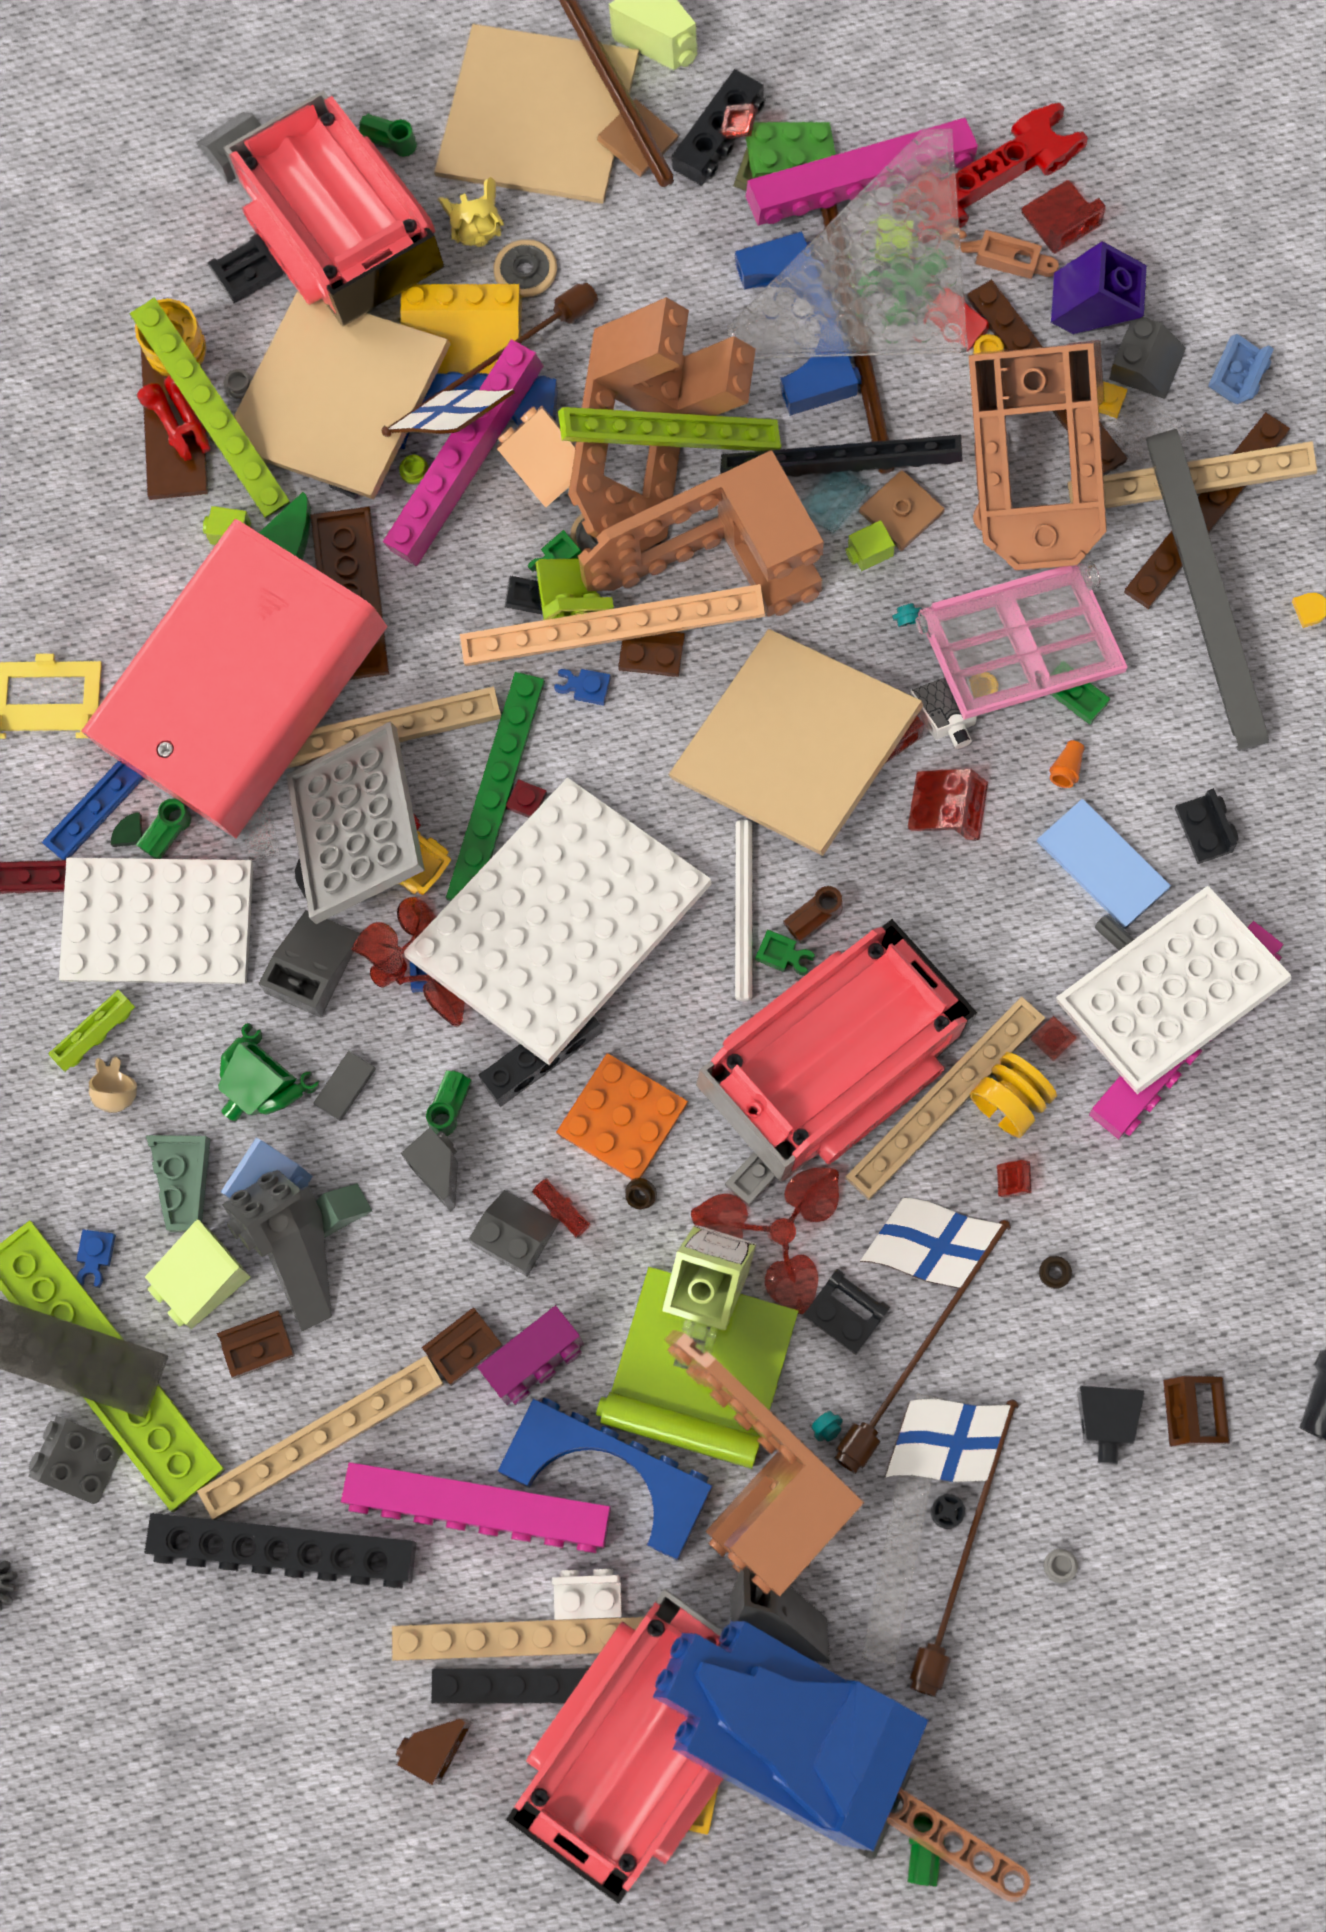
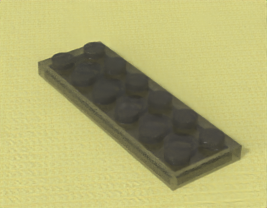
[0,1299,169,1418]

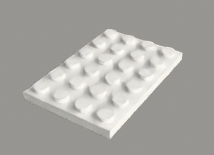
[59,858,253,984]
[1056,886,1291,1094]

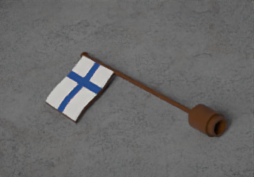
[381,282,598,437]
[834,1198,1011,1474]
[884,1399,1019,1697]

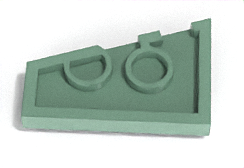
[146,1135,210,1233]

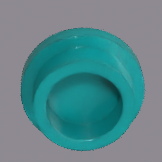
[892,603,923,627]
[811,1411,843,1442]

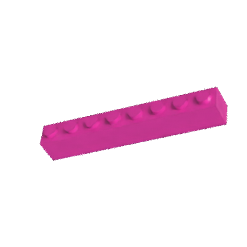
[746,117,978,226]
[383,339,544,566]
[1089,921,1284,1140]
[341,1462,611,1554]

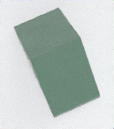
[316,1183,372,1238]

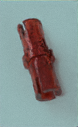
[532,1178,591,1238]

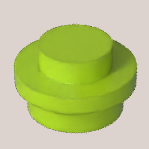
[399,455,429,484]

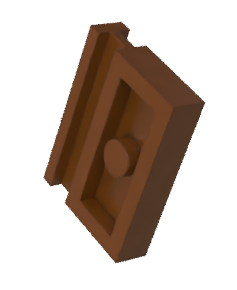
[618,632,685,677]
[421,1307,503,1386]
[217,1310,295,1379]

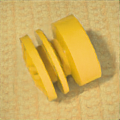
[135,298,207,376]
[969,1052,1057,1138]

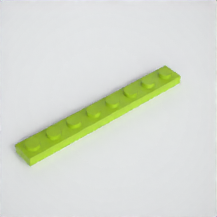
[129,297,290,518]
[558,407,781,451]

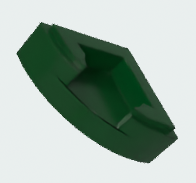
[111,812,143,847]

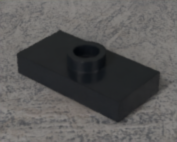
[504,575,543,615]

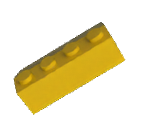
[400,284,522,375]

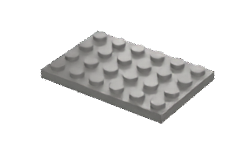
[286,721,425,924]

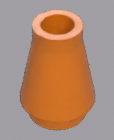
[1049,740,1085,788]

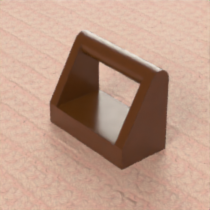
[1163,1376,1230,1447]

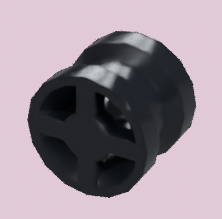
[931,1494,965,1529]

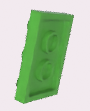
[744,122,836,179]

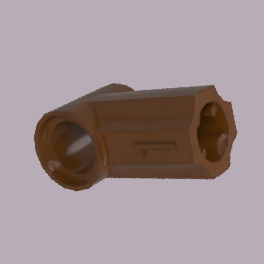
[783,886,843,943]

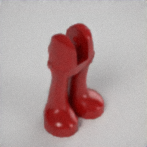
[137,375,211,462]

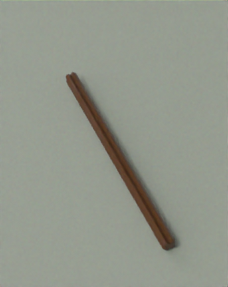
[559,0,674,188]
[820,204,895,473]

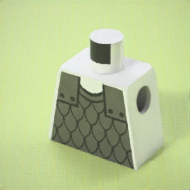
[910,669,977,749]

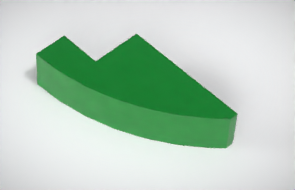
[259,492,311,560]

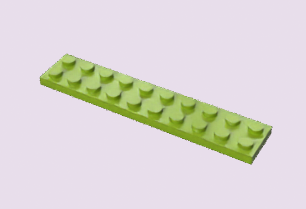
[0,1220,225,1513]

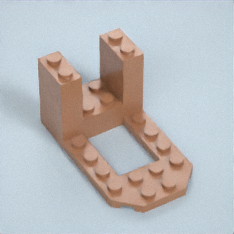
[568,297,756,553]
[968,340,1107,570]
[578,450,824,617]
[664,1330,864,1596]

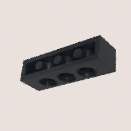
[671,69,765,186]
[478,1016,602,1107]

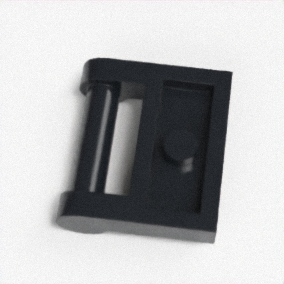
[207,233,284,303]
[803,1268,891,1355]

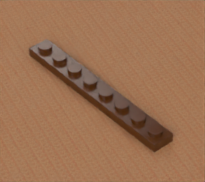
[967,279,1128,476]
[1124,412,1290,610]

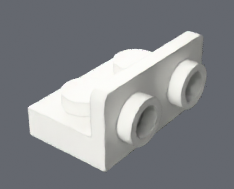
[552,1569,622,1620]

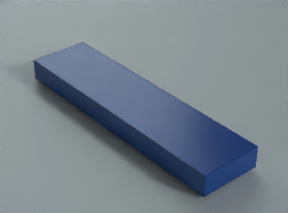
[42,760,144,860]

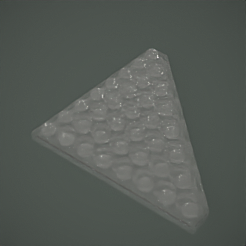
[727,128,968,358]

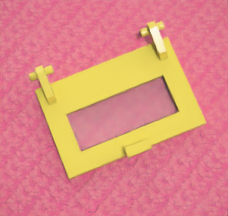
[0,654,102,739]

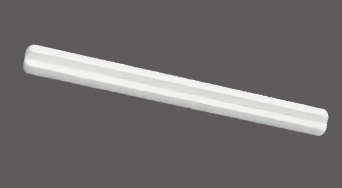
[735,820,752,1001]

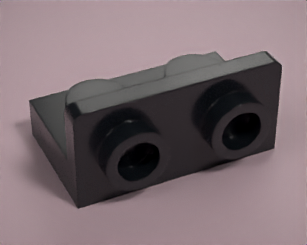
[1174,788,1239,864]

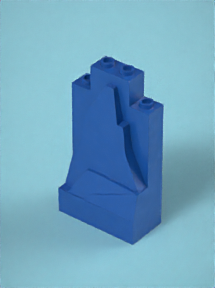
[653,1621,929,1851]

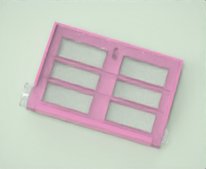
[916,561,1128,719]

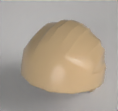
[89,1056,137,1113]

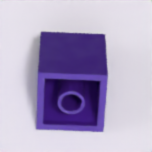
[1051,241,1147,334]

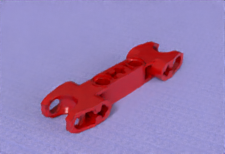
[892,102,1088,246]

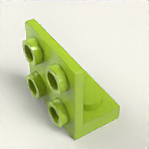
[536,559,614,620]

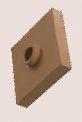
[597,98,679,177]
[859,470,945,551]

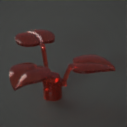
[352,897,465,1028]
[691,1167,839,1314]

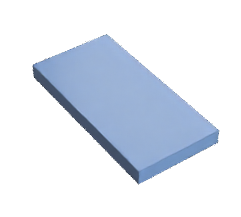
[1037,798,1171,929]

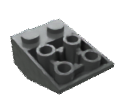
[258,910,362,1018]
[730,1566,830,1664]

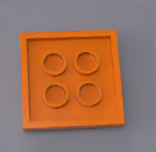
[556,1053,688,1180]

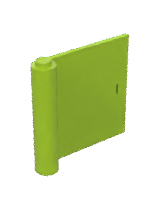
[596,1266,799,1469]

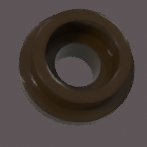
[625,1178,657,1210]
[1039,1256,1072,1289]

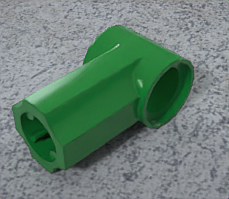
[358,113,417,157]
[136,799,192,859]
[426,1070,472,1136]
[907,1816,945,1887]

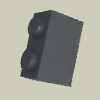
[196,112,261,184]
[1109,317,1186,399]
[401,1128,458,1212]
[468,1190,560,1277]

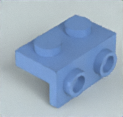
[1208,334,1274,404]

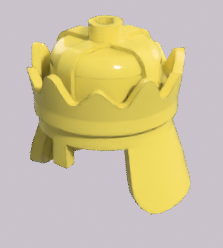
[438,177,504,247]

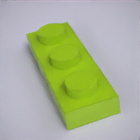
[48,990,135,1072]

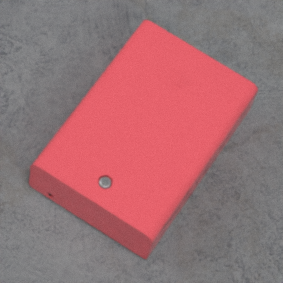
[81,519,388,839]

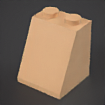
[497,406,576,507]

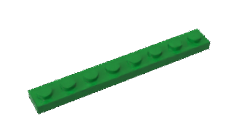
[446,672,545,901]

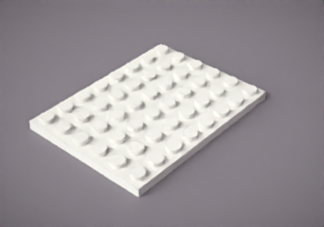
[404,777,711,1065]

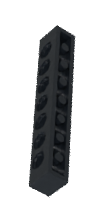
[144,1513,417,1589]

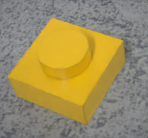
[1099,381,1128,418]

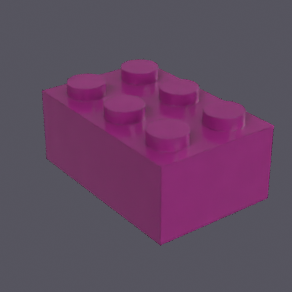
[477,1305,584,1405]

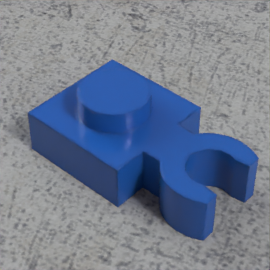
[554,669,611,706]
[76,1229,116,1288]

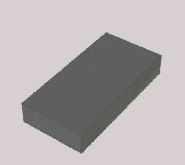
[313,1051,376,1121]

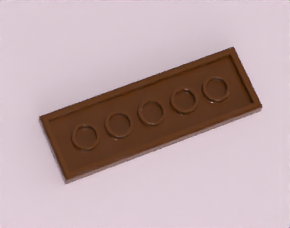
[141,348,208,500]
[310,506,389,680]

